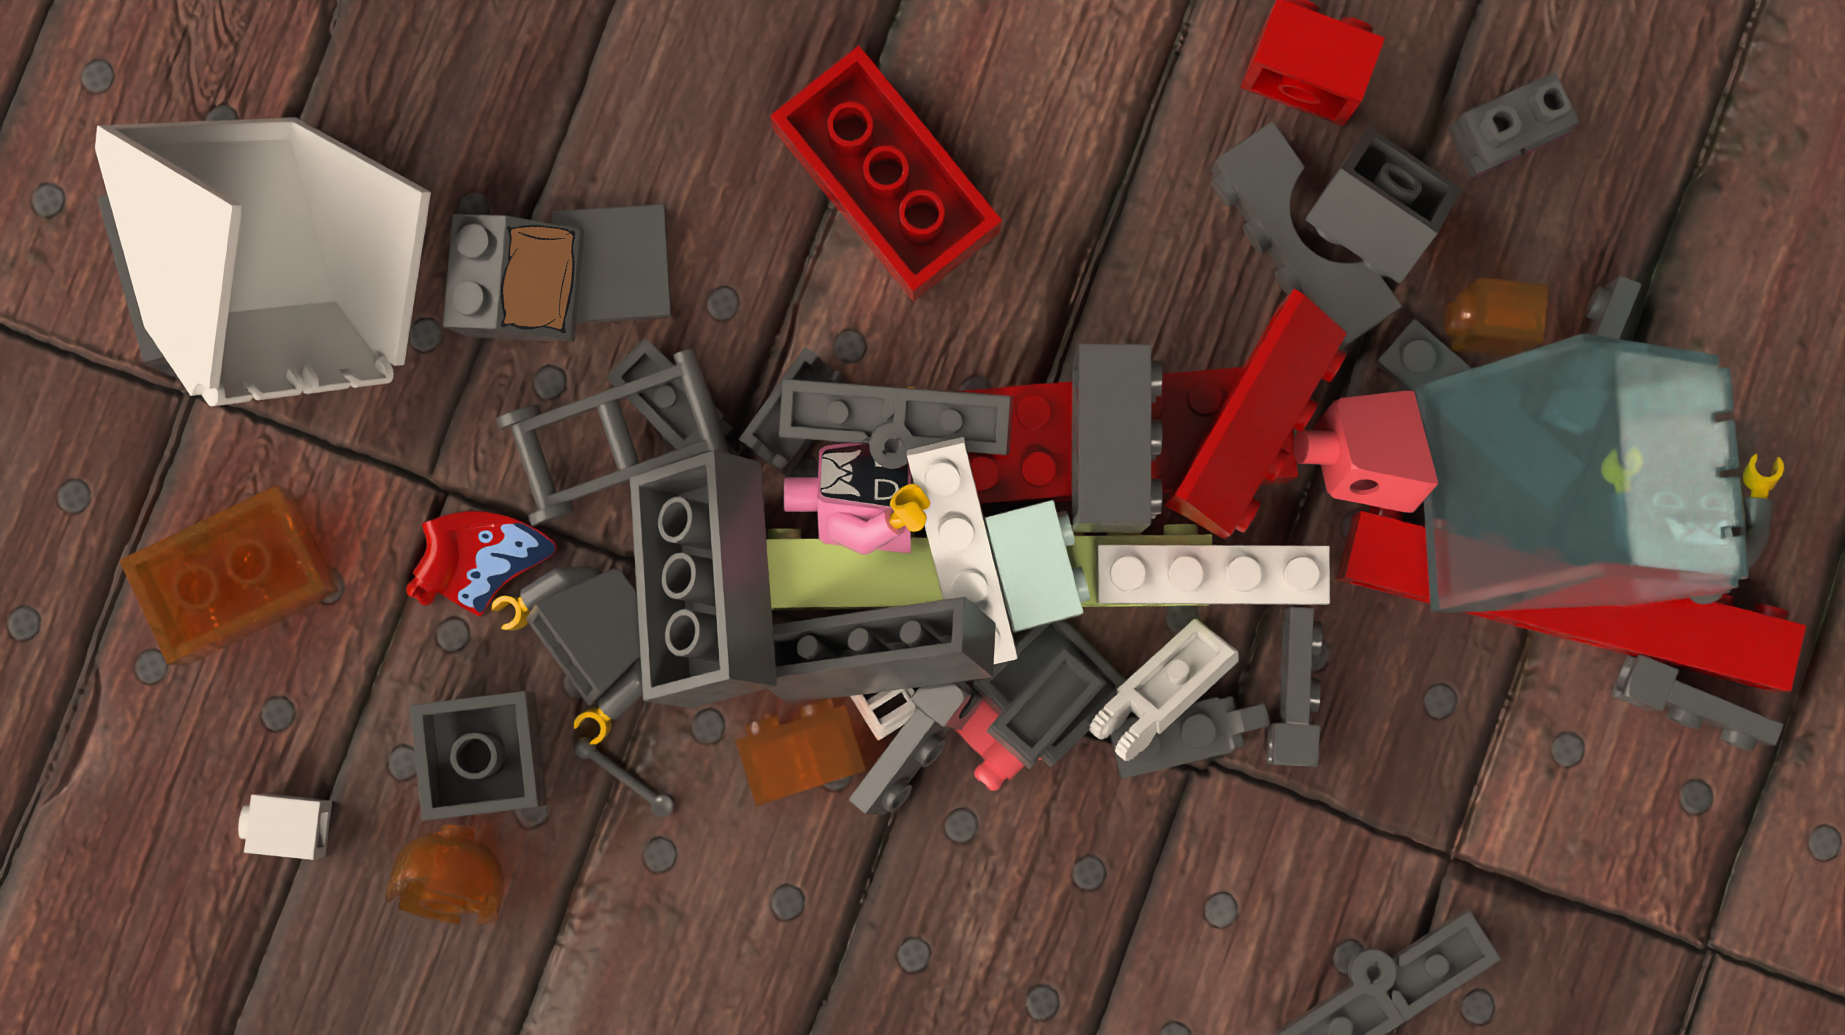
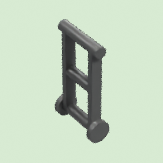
[495,348,731,526]

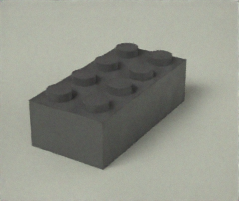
[630,450,777,708]

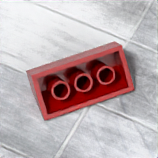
[1164,289,1347,539]

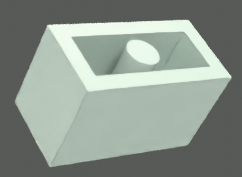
[985,500,1090,633]

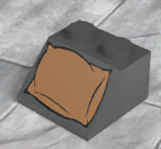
[443,214,584,342]

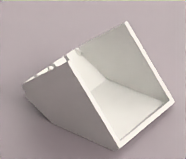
[95,117,431,406]

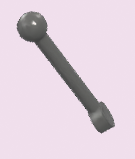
[574,737,674,817]

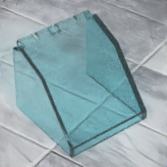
[1416,334,1749,613]

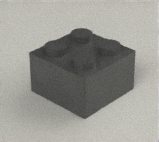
[1305,126,1462,284]
[410,691,547,821]

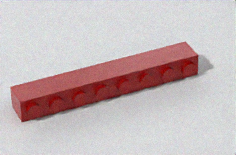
[1336,505,1806,693]

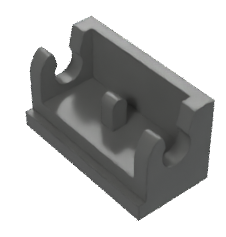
[739,347,848,477]

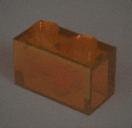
[1444,277,1549,358]
[735,699,867,806]

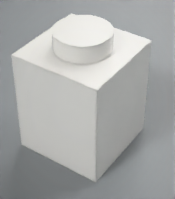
[238,793,332,860]

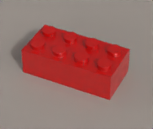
[770,45,1002,302]

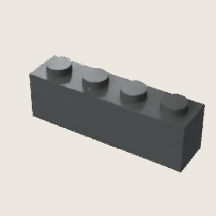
[768,597,996,704]

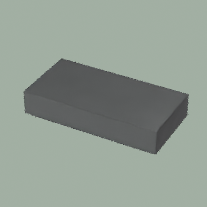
[986,645,1106,770]

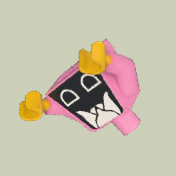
[784,387,931,555]

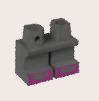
[1448,71,1580,179]

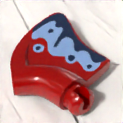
[406,510,557,617]

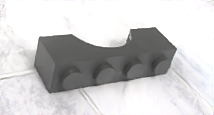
[1211,121,1402,349]

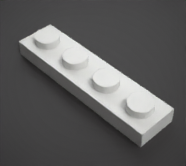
[907,437,1018,664]
[1097,545,1330,605]

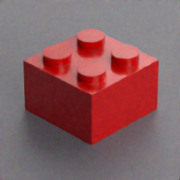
[1240,0,1385,127]

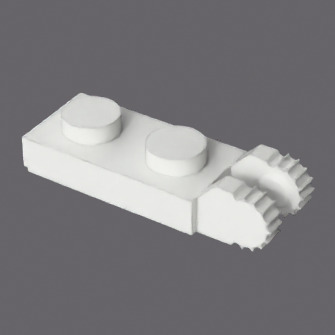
[1089,618,1238,761]

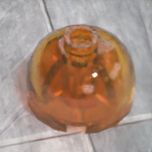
[385,825,504,925]

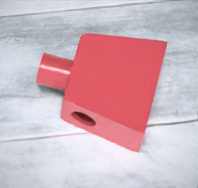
[1293,390,1439,513]

